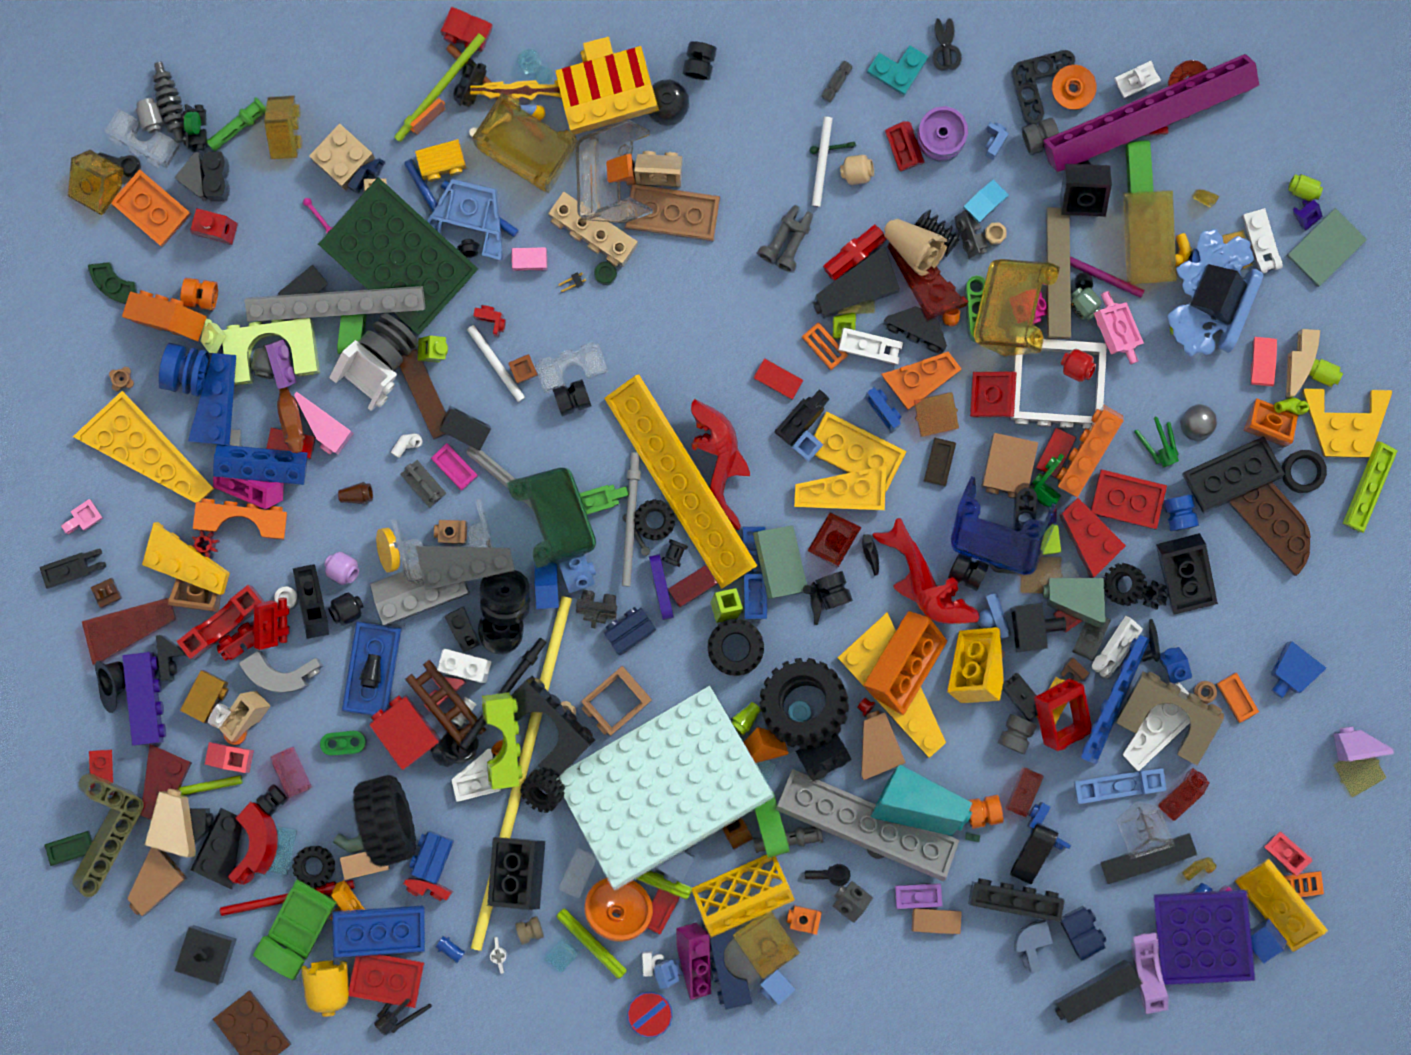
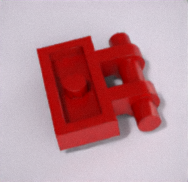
[254,597,290,650]

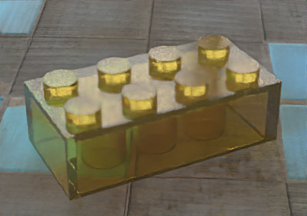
[1123,189,1176,284]

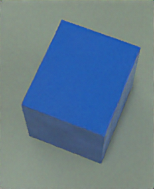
[1251,918,1287,964]

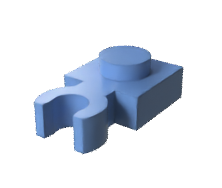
[653,958,684,989]

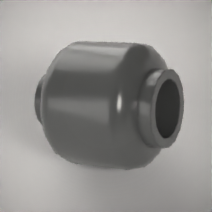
[251,345,274,379]

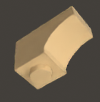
[218,691,271,742]

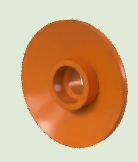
[1052,65,1097,110]

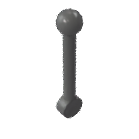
[622,514,651,556]

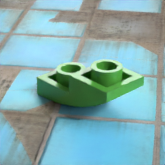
[253,936,305,980]

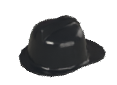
[95,661,126,713]

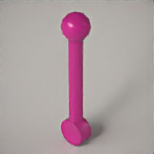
[303,198,332,233]

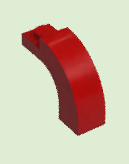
[228,802,278,885]

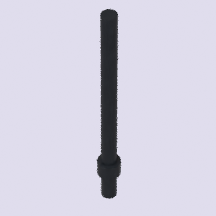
[459,638,547,750]

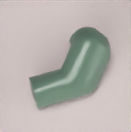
[333,833,364,853]

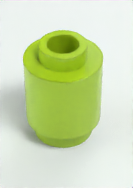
[1288,174,1323,202]
[1309,359,1343,387]

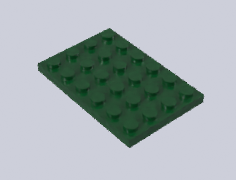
[318,177,478,335]

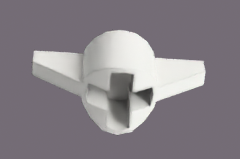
[490,937,507,974]

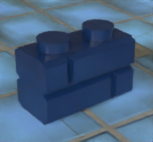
[604,607,657,656]

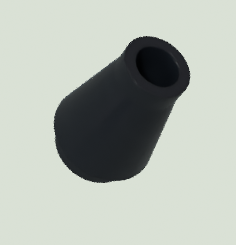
[359,654,381,689]

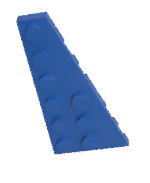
[1081,634,1150,765]

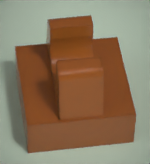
[508,354,538,384]

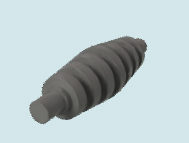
[153,62,184,143]

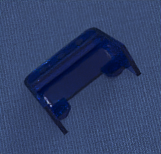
[950,476,1057,575]

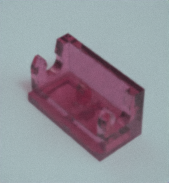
[270,746,312,799]

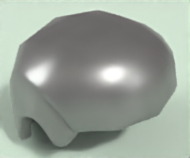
[1181,404,1217,441]

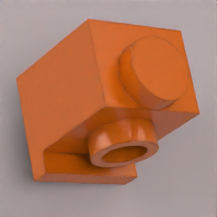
[786,905,822,935]

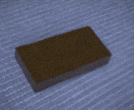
[923,437,956,487]

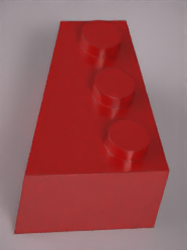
[1059,498,1126,578]

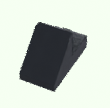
[156,635,186,681]

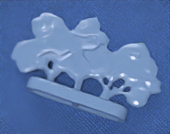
[1167,229,1263,357]

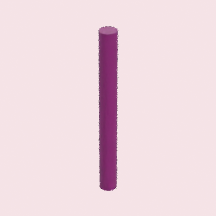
[1070,256,1145,298]

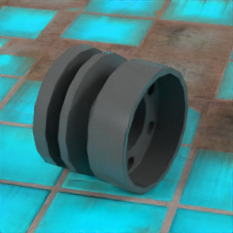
[358,313,418,372]

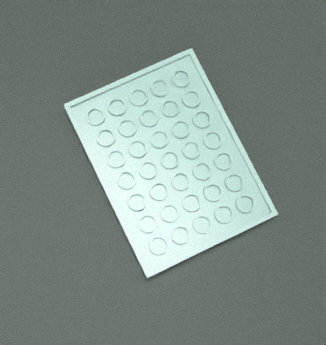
[556,686,774,890]

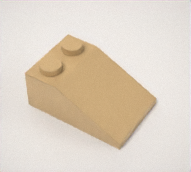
[635,151,683,187]

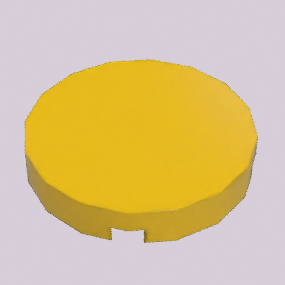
[376,527,400,573]

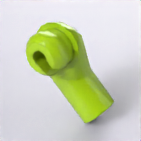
[1274,397,1309,415]

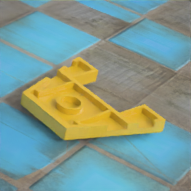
[1302,389,1392,458]

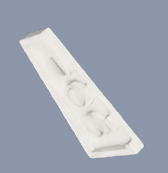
[1122,681,1190,771]

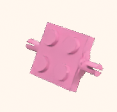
[1094,291,1144,365]

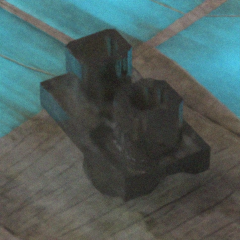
[576,590,618,629]

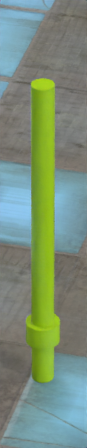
[394,33,485,142]

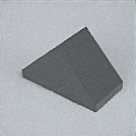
[174,152,208,201]

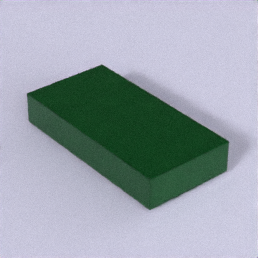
[44,831,93,866]

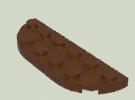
[1228,482,1311,576]

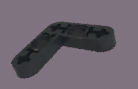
[1011,50,1075,125]

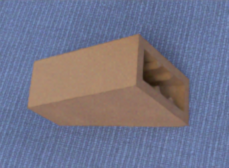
[861,710,906,780]
[127,847,188,916]

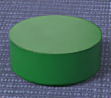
[184,112,201,134]

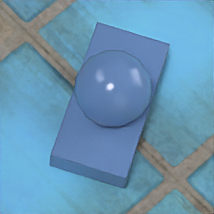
[978,593,1011,639]

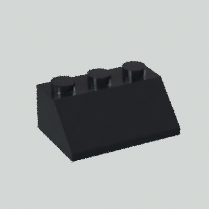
[487,837,545,910]

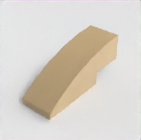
[1286,329,1320,398]

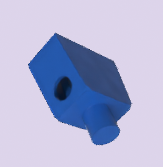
[1271,641,1326,698]

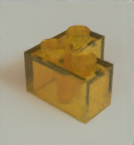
[264,96,302,159]

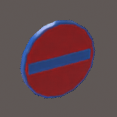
[627,992,673,1038]

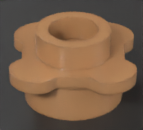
[109,367,134,391]

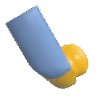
[513,105,546,121]

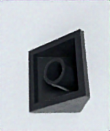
[1190,264,1247,325]

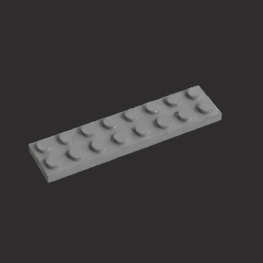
[776,769,960,882]

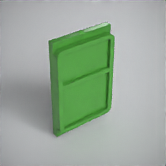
[268,880,336,959]

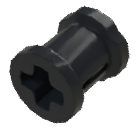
[662,539,688,567]

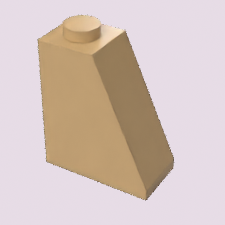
[145,788,196,857]

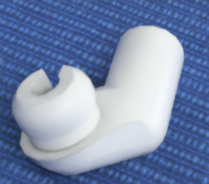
[391,433,423,458]

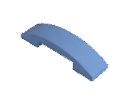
[1074,768,1167,804]

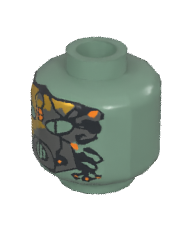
[1071,287,1102,321]

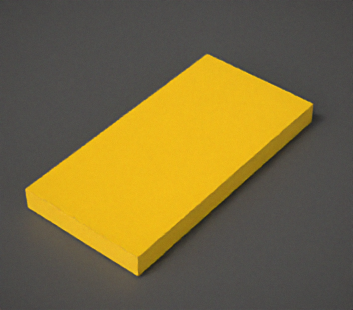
[814,411,907,492]
[1235,859,1328,952]

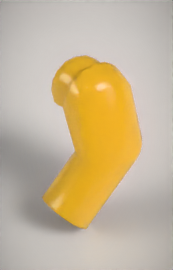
[1171,233,1192,266]

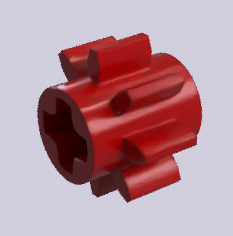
[192,530,220,558]

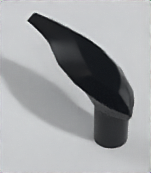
[862,534,879,576]
[803,581,822,625]
[1142,619,1160,662]

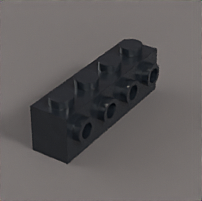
[968,878,1065,922]

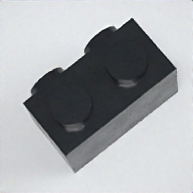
[795,733,852,782]

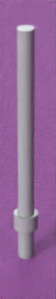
[622,452,641,587]

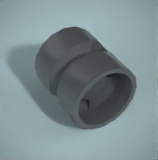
[1021,117,1059,155]
[998,714,1037,755]

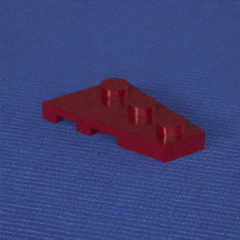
[141,744,192,820]

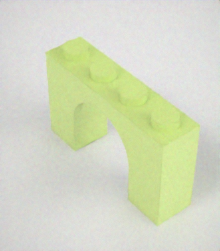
[222,318,320,386]

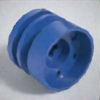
[159,343,209,397]

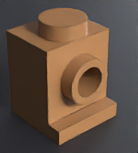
[434,520,468,544]

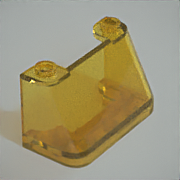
[472,93,578,193]
[974,259,1060,356]

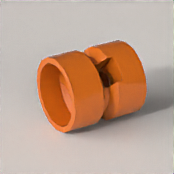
[180,277,218,311]
[968,795,1003,829]

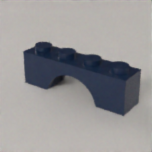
[702,924,752,1010]

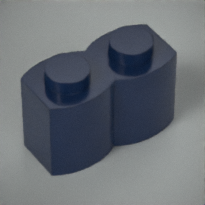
[1060,906,1107,961]

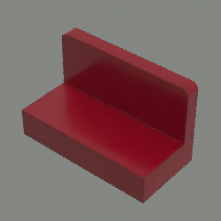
[668,565,718,608]

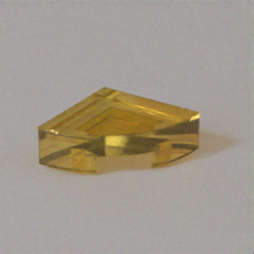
[1192,189,1219,207]

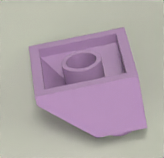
[1334,726,1394,761]

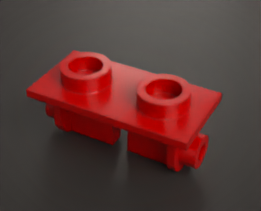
[217,621,254,661]
[89,750,114,795]

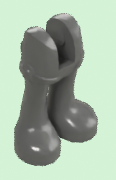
[757,205,813,273]

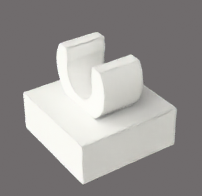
[642,951,664,977]

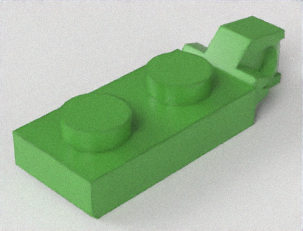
[565,485,628,520]

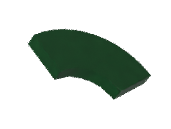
[88,262,137,304]

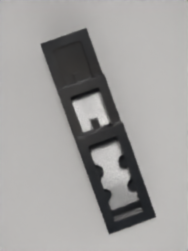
[1101,833,1197,884]

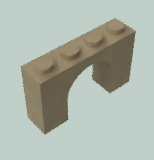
[1116,671,1224,766]

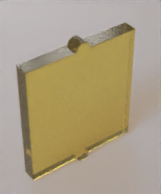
[1333,757,1387,797]

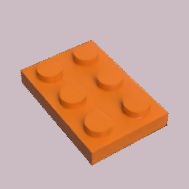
[110,169,191,247]

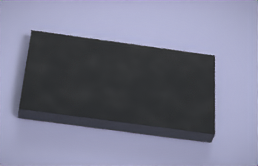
[1182,436,1285,513]

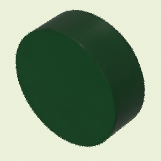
[594,262,617,285]

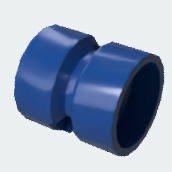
[1164,495,1199,531]

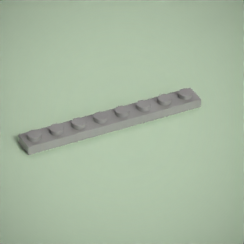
[244,286,426,322]

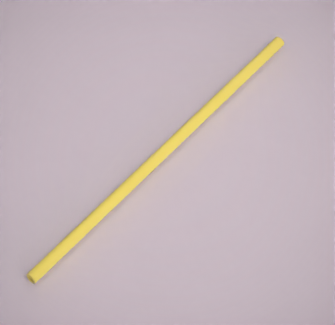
[471,596,572,951]

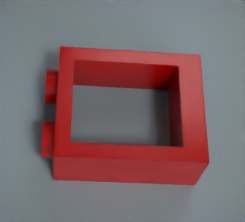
[1034,678,1092,751]

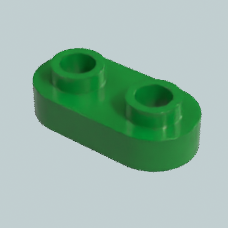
[320,731,366,756]

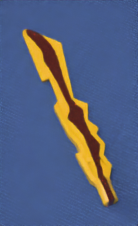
[470,80,562,101]

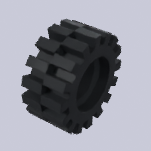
[635,499,675,541]
[1104,563,1147,606]
[520,769,565,813]
[292,845,335,887]

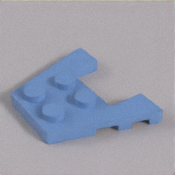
[427,179,503,260]

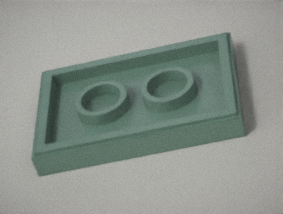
[1287,208,1367,287]
[753,525,807,599]

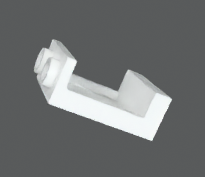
[329,340,397,411]
[437,649,492,683]

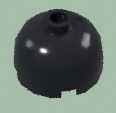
[648,79,689,125]
[478,618,524,654]

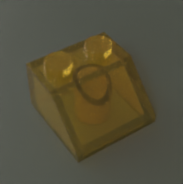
[68,150,123,215]
[733,911,800,979]

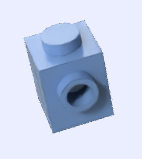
[760,967,796,1005]

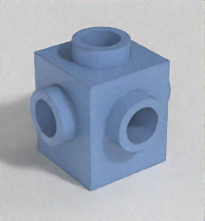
[559,554,596,593]

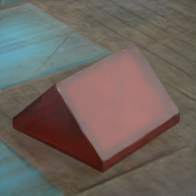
[807,512,861,568]

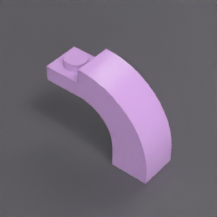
[1131,933,1168,1014]

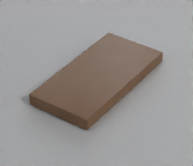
[625,184,720,241]

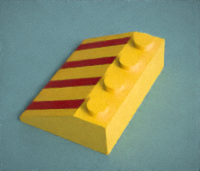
[555,46,659,135]

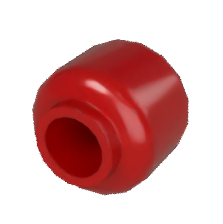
[1061,349,1096,382]

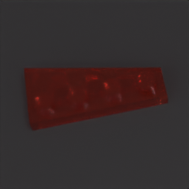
[887,242,969,319]
[81,598,176,665]

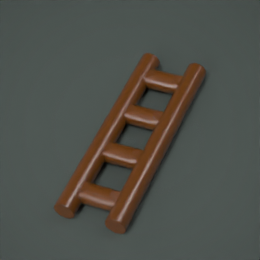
[405,659,487,749]

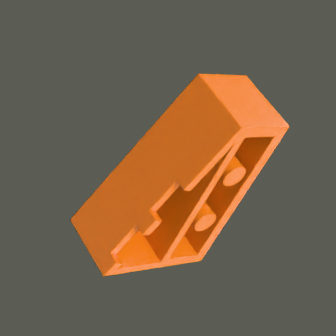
[122,290,207,342]

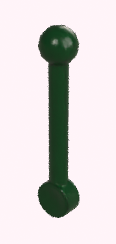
[809,142,856,155]

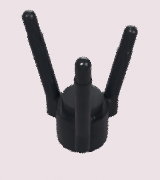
[374,999,432,1035]

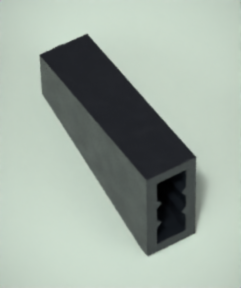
[813,247,900,319]
[1054,960,1143,1023]

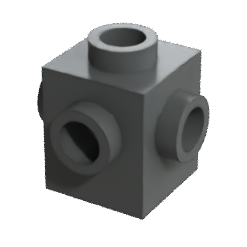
[833,881,873,923]

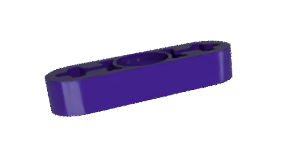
[649,554,674,620]

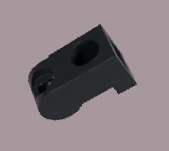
[444,606,480,652]

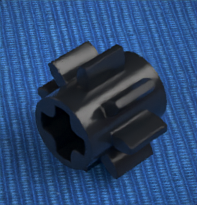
[1141,580,1170,610]

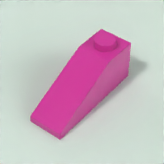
[213,476,284,509]

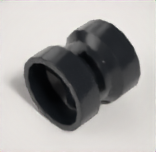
[256,784,288,816]

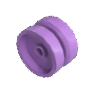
[917,106,968,161]

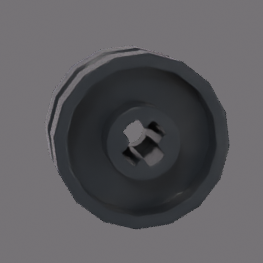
[480,570,530,626]

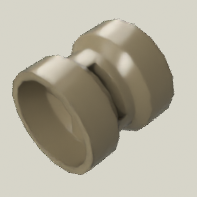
[515,916,544,945]

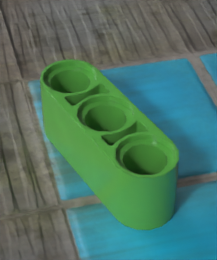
[1125,140,1154,206]
[965,275,990,343]
[337,290,367,354]
[755,791,790,858]

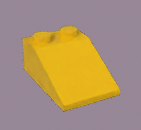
[947,627,1004,703]

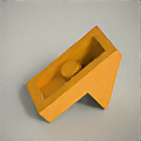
[330,880,364,921]

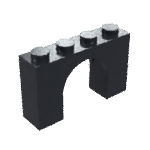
[511,676,595,779]

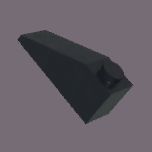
[293,564,329,639]

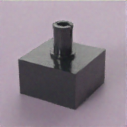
[1060,160,1112,217]
[1010,603,1066,653]
[175,925,237,985]

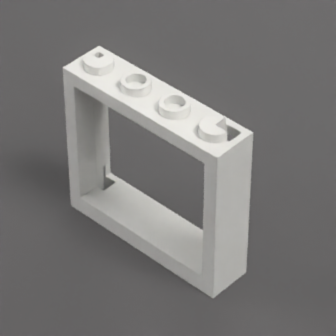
[1010,337,1107,429]

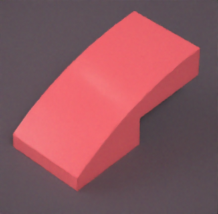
[1251,337,1277,387]

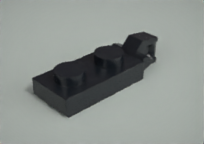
[775,389,829,447]

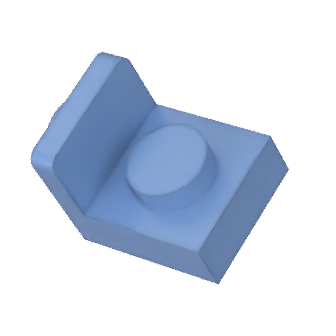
[985,122,1009,160]

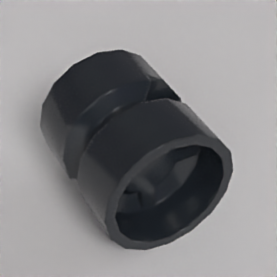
[682,41,717,80]
[553,379,592,416]
[948,551,989,591]
[815,571,853,610]

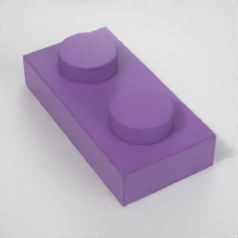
[265,339,296,389]
[895,883,942,909]

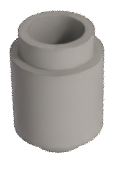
[136,98,164,133]

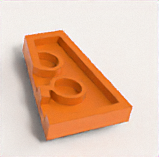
[881,352,962,410]

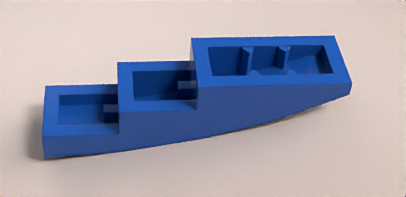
[743,526,767,619]

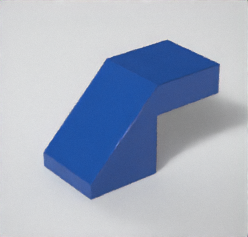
[534,560,559,609]

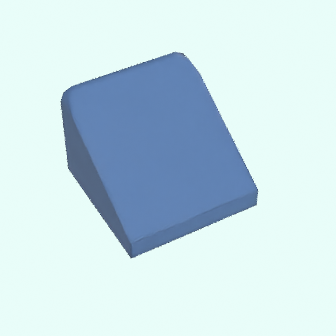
[792,430,823,462]

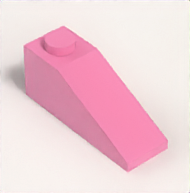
[294,392,354,455]

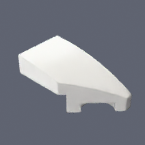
[208,703,231,728]

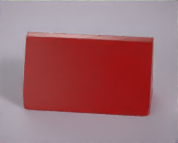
[885,121,925,171]

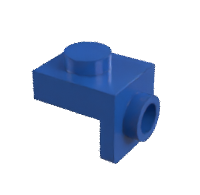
[1159,647,1192,684]

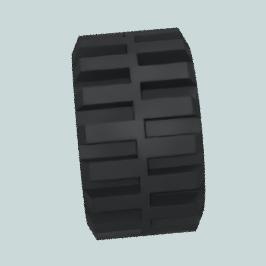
[708,619,764,676]

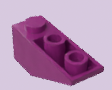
[676,923,711,1000]

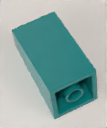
[870,764,972,836]

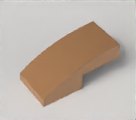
[911,908,962,934]

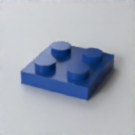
[865,387,902,433]

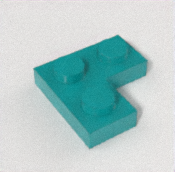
[867,45,928,96]

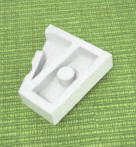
[452,748,501,802]

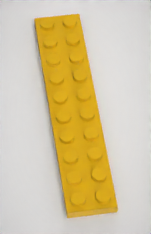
[604,374,757,589]

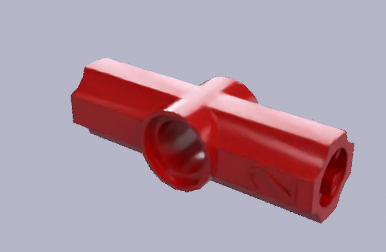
[823,224,887,281]

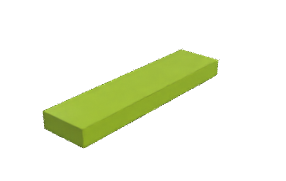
[1342,441,1398,533]

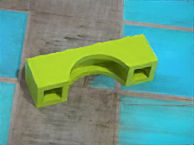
[482,693,522,790]

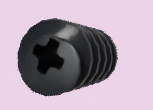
[915,209,960,257]

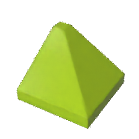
[832,313,856,339]

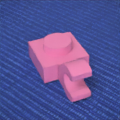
[61,499,103,535]

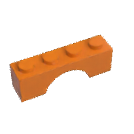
[193,498,287,540]

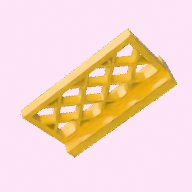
[692,854,795,937]

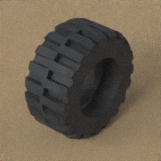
[759,658,849,749]
[353,775,416,867]

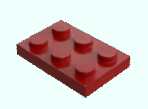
[1091,469,1167,530]
[348,955,425,1008]

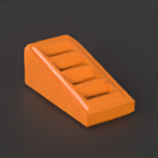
[1283,871,1324,897]

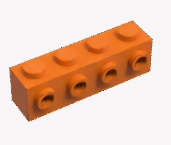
[1056,404,1124,498]

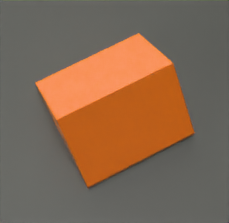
[1243,398,1298,447]

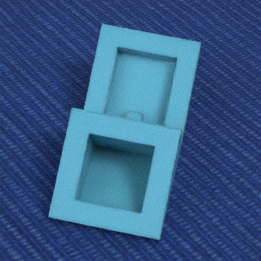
[963,179,1009,223]

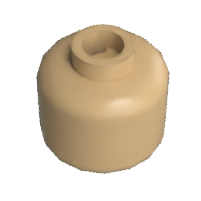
[840,154,874,185]

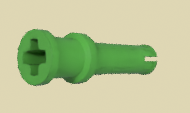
[207,97,269,152]

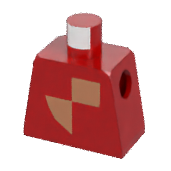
[190,208,238,245]

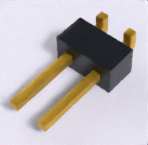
[558,272,586,292]

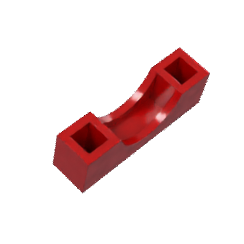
[176,585,265,660]

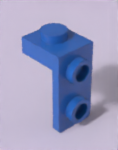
[1027,802,1071,850]

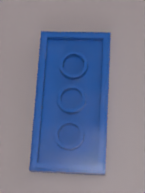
[342,621,402,715]
[332,905,425,958]

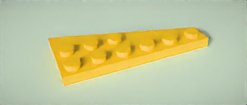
[73,391,215,503]
[837,612,946,758]

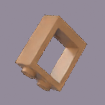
[581,666,652,736]

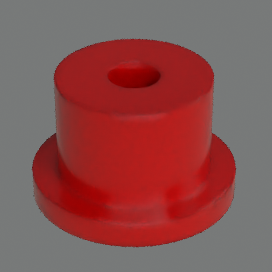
[857,698,876,717]

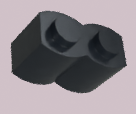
[202,152,230,201]

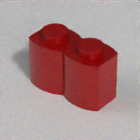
[441,7,493,53]

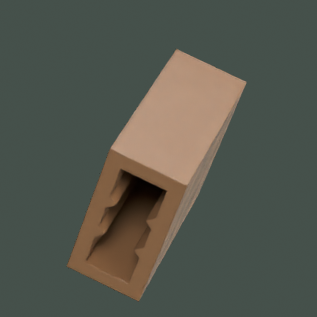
[981,433,1038,499]

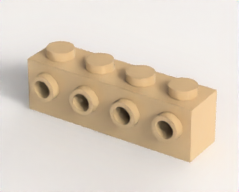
[548,192,638,267]

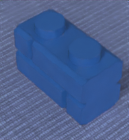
[409,831,455,884]

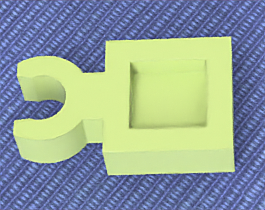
[200,318,226,353]

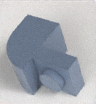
[1014,920,1053,973]

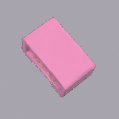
[512,248,547,271]

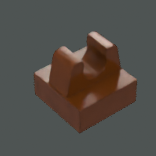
[90,578,122,608]
[1060,657,1090,682]

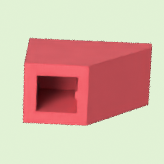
[205,742,254,773]

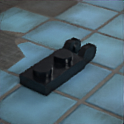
[39,549,107,589]

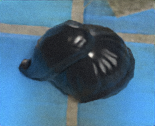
[430,729,479,767]

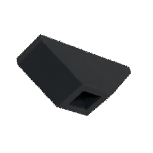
[883,306,947,353]

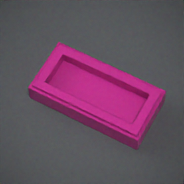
[431,443,478,491]

